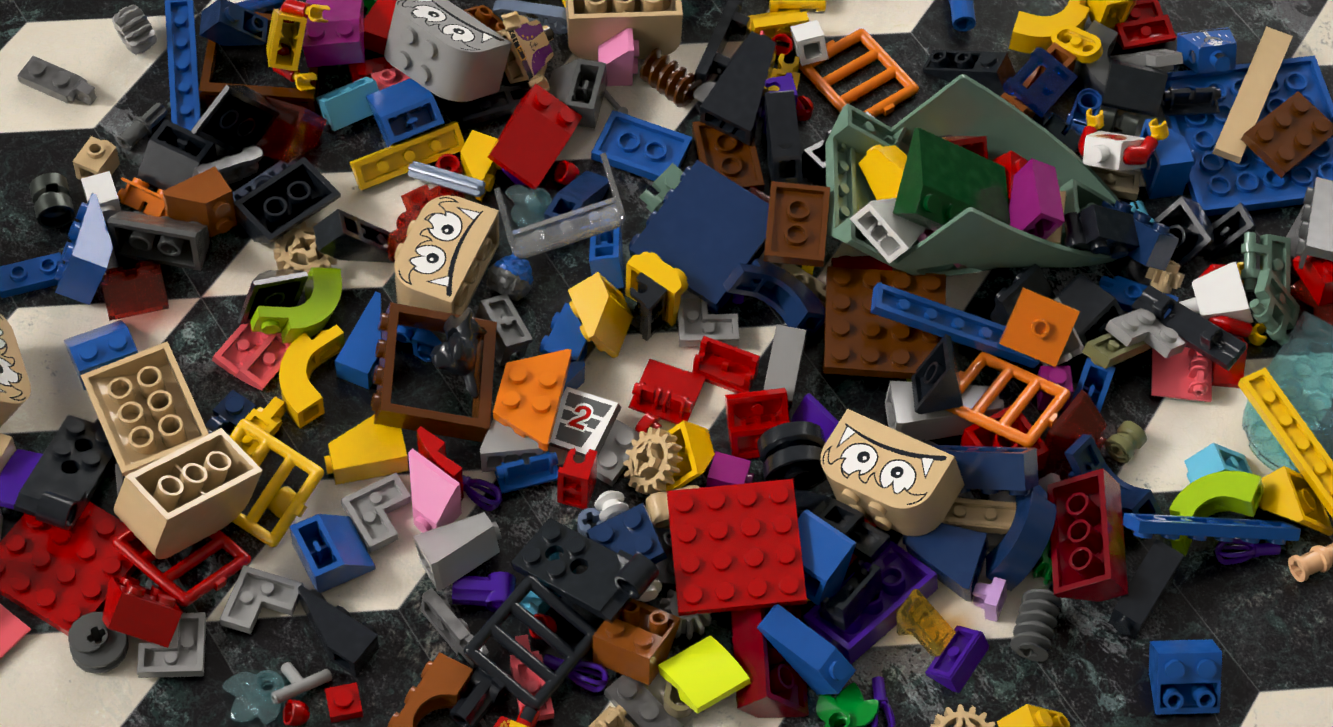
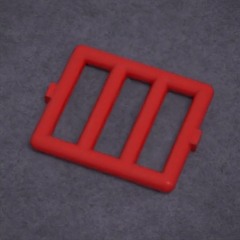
[112,529,251,607]

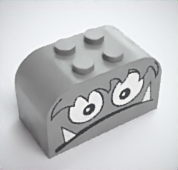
[384,0,512,102]

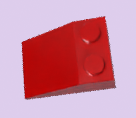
[487,83,582,191]

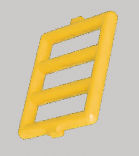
[230,419,324,548]

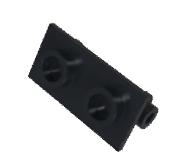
[1161,86,1221,116]
[1040,111,1083,160]

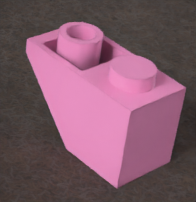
[597,28,639,86]

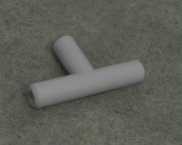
[271,662,332,704]

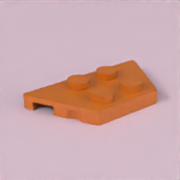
[493,349,572,451]

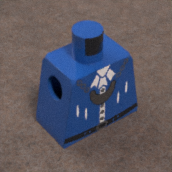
[1177,27,1237,73]

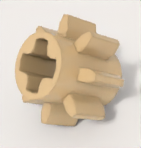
[1145,260,1185,294]

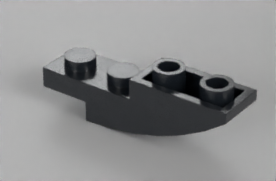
[794,490,890,564]

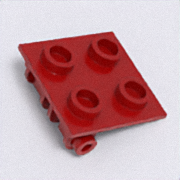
[628,359,706,424]

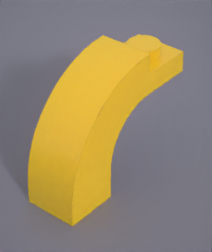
[1009,0,1090,54]
[279,325,345,429]

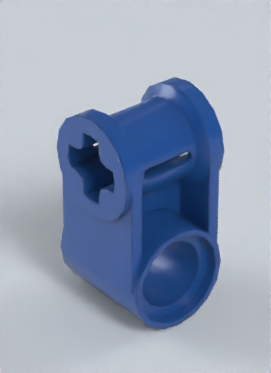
[1063,88,1102,135]

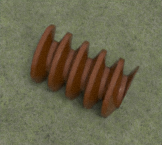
[640,48,702,107]

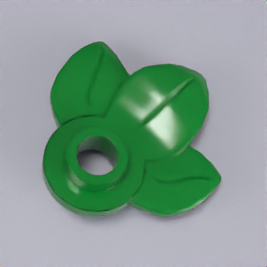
[816,682,879,727]

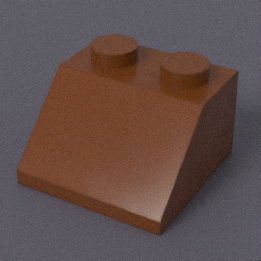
[162,166,237,237]

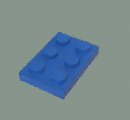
[591,110,692,181]

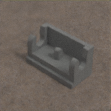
[475,294,533,366]

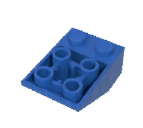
[54,193,113,305]

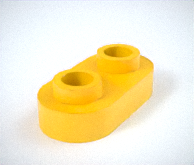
[1051,25,1103,63]

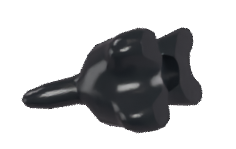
[431,308,487,399]

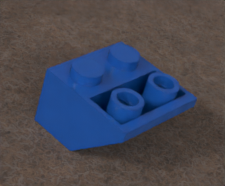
[366,78,445,147]
[798,509,856,606]
[289,514,376,593]
[1149,639,1222,715]

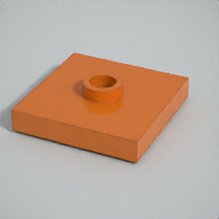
[999,287,1080,367]

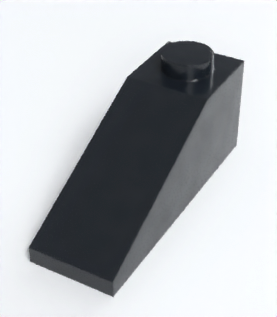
[313,209,401,263]

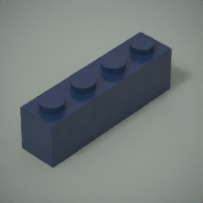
[930,445,1039,495]

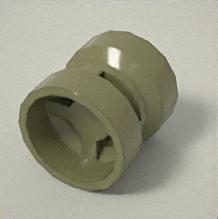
[1104,420,1147,463]

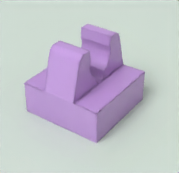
[972,577,1007,622]

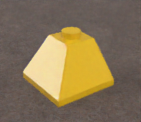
[658,420,715,492]
[1259,466,1333,536]

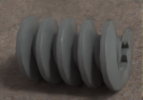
[1010,589,1062,662]

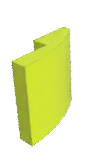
[658,635,751,714]

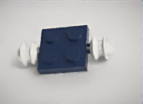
[587,490,668,602]

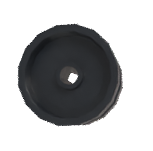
[757,421,827,491]

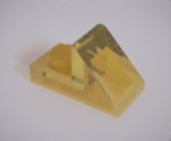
[897,589,956,656]

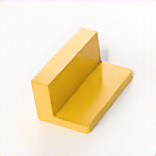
[748,9,809,42]

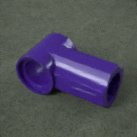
[452,572,516,612]

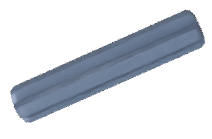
[408,161,486,197]

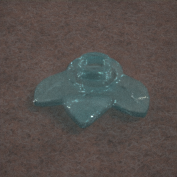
[506,184,552,234]
[222,670,284,725]

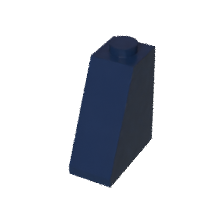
[903,523,989,602]

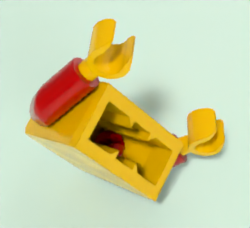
[266,0,330,91]

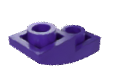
[0,449,43,509]

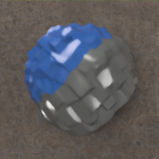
[486,254,534,301]

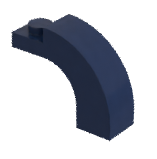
[723,259,825,336]
[1064,434,1163,531]
[986,485,1057,592]

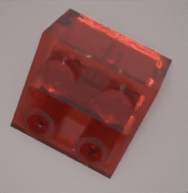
[101,260,169,321]

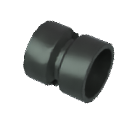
[1097,106,1140,136]
[29,173,75,229]

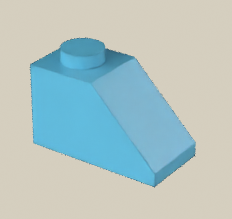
[1184,443,1253,483]

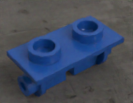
[494,451,559,494]

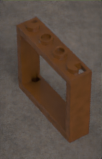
[199,12,323,116]
[370,302,497,442]

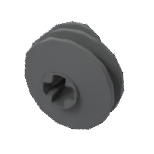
[68,612,129,674]

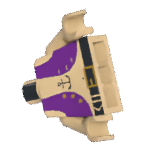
[496,11,554,91]

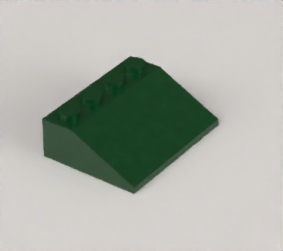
[893,128,1010,231]

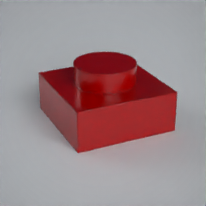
[325,682,363,723]

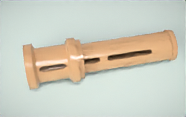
[1288,543,1333,582]

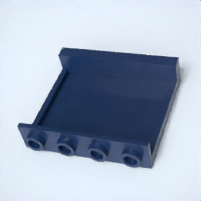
[629,160,769,314]

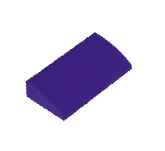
[803,541,938,664]

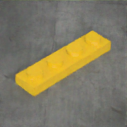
[350,121,465,190]

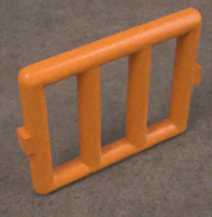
[799,28,919,118]
[946,352,1071,448]

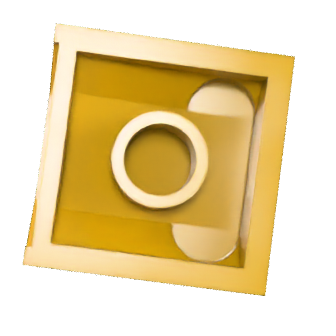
[625,252,688,326]

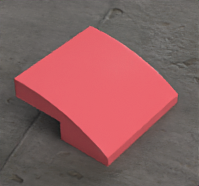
[212,323,292,390]

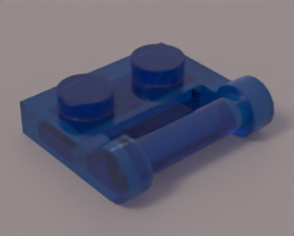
[1002,47,1078,118]

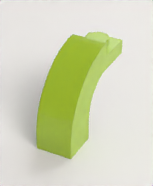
[250,267,342,343]
[1168,471,1264,557]

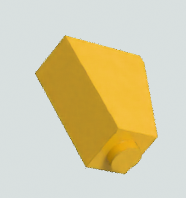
[858,145,907,200]
[324,414,409,485]

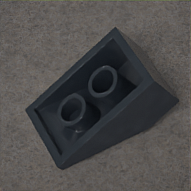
[191,84,280,154]

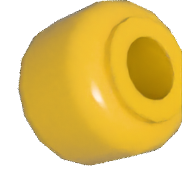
[267,486,297,518]

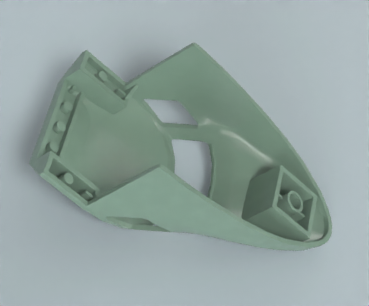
[825,74,1119,276]

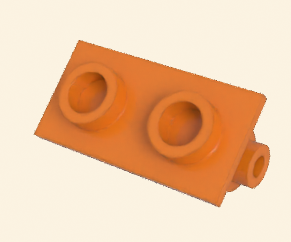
[117,177,167,217]

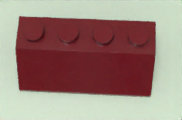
[1047,468,1129,602]
[731,604,809,718]

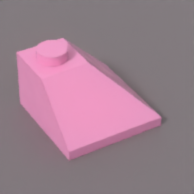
[408,448,462,533]

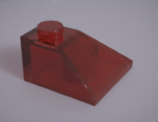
[256,96,327,163]
[1045,390,1107,465]

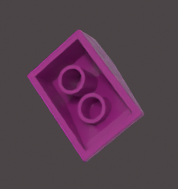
[302,0,365,67]

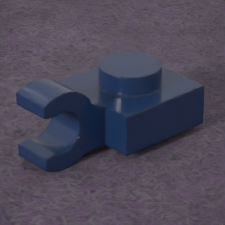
[205,390,257,434]

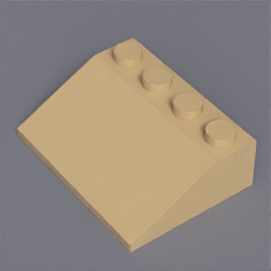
[80,341,209,476]

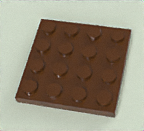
[823,266,946,379]

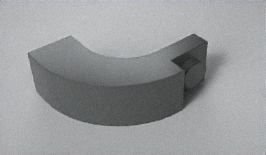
[1077,20,1118,100]

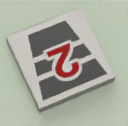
[549,387,622,457]

